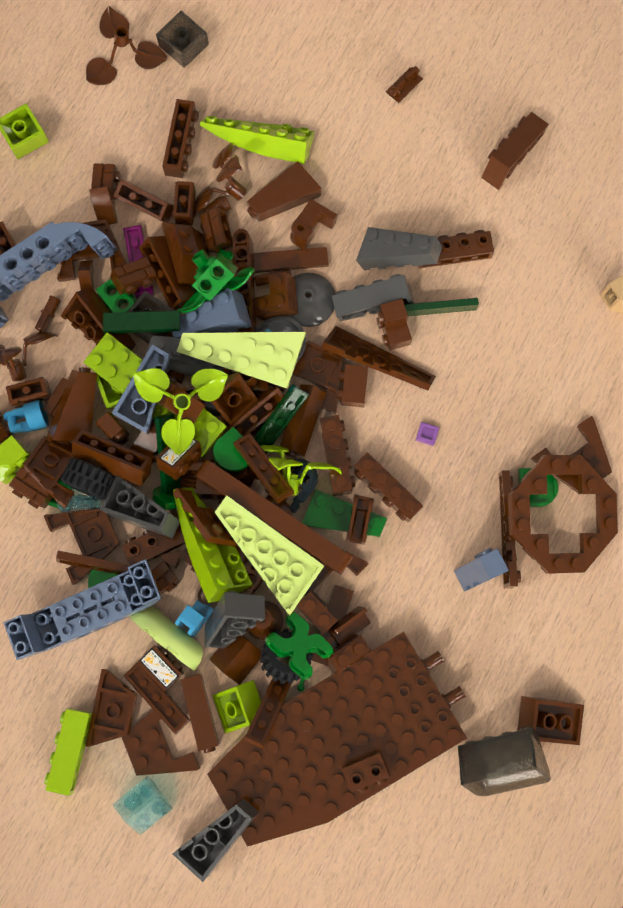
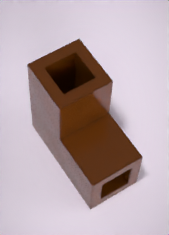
[78,260,94,290]

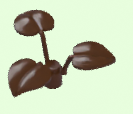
[86,6,167,85]
[194,143,247,217]
[0,332,58,381]

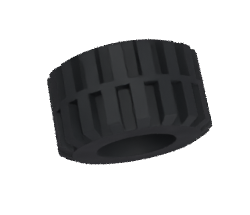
[60,458,115,500]
[260,629,313,684]

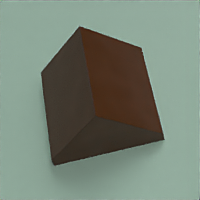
[211,373,258,425]
[209,635,261,685]

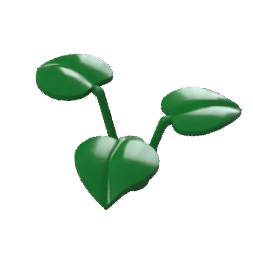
[177,249,255,313]

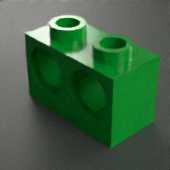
[192,253,238,301]
[96,279,139,313]

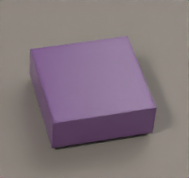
[415,422,440,446]

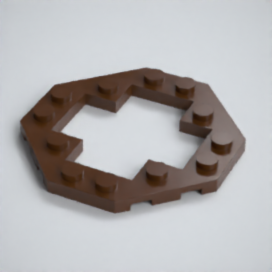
[508,455,618,574]

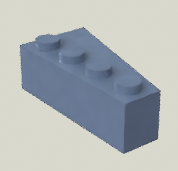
[172,288,252,338]
[112,345,171,435]

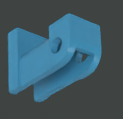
[175,600,214,637]

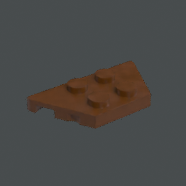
[85,669,138,747]

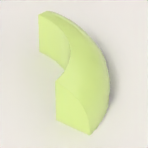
[130,606,203,670]

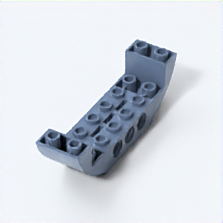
[0,221,118,328]
[3,559,161,660]

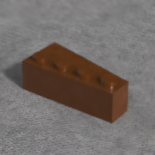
[481,112,549,190]

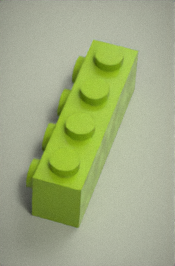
[44,708,92,796]

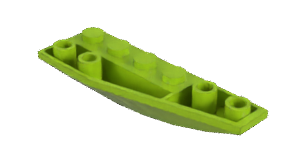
[200,115,315,164]
[173,488,252,603]

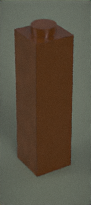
[280,384,326,458]
[181,674,220,754]

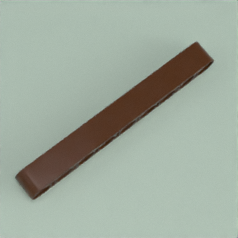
[233,229,258,389]
[194,459,353,575]

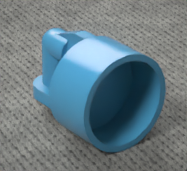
[3,399,49,433]

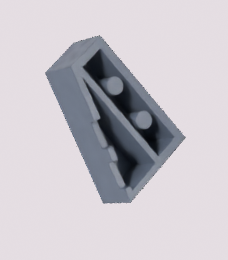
[454,548,509,592]

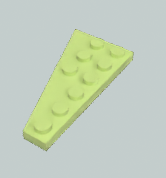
[177,332,306,389]
[214,496,324,616]

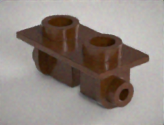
[386,66,423,103]

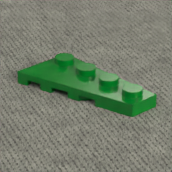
[302,490,387,537]

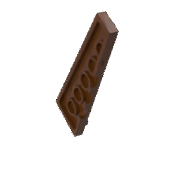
[321,326,436,391]
[499,470,521,589]

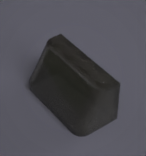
[458,727,551,796]

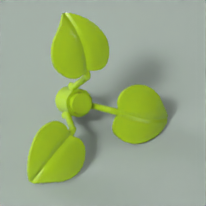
[134,368,228,455]
[260,445,342,495]

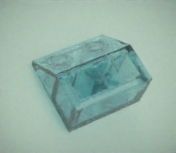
[113,776,173,835]

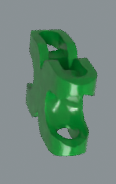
[265,612,333,680]

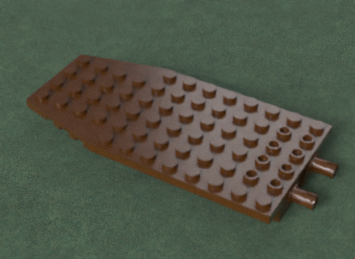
[207,632,467,847]

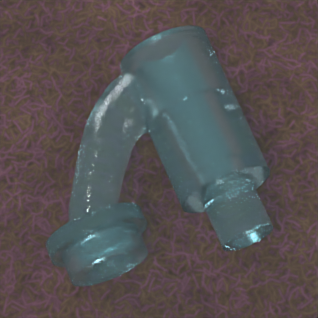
[57,494,100,512]

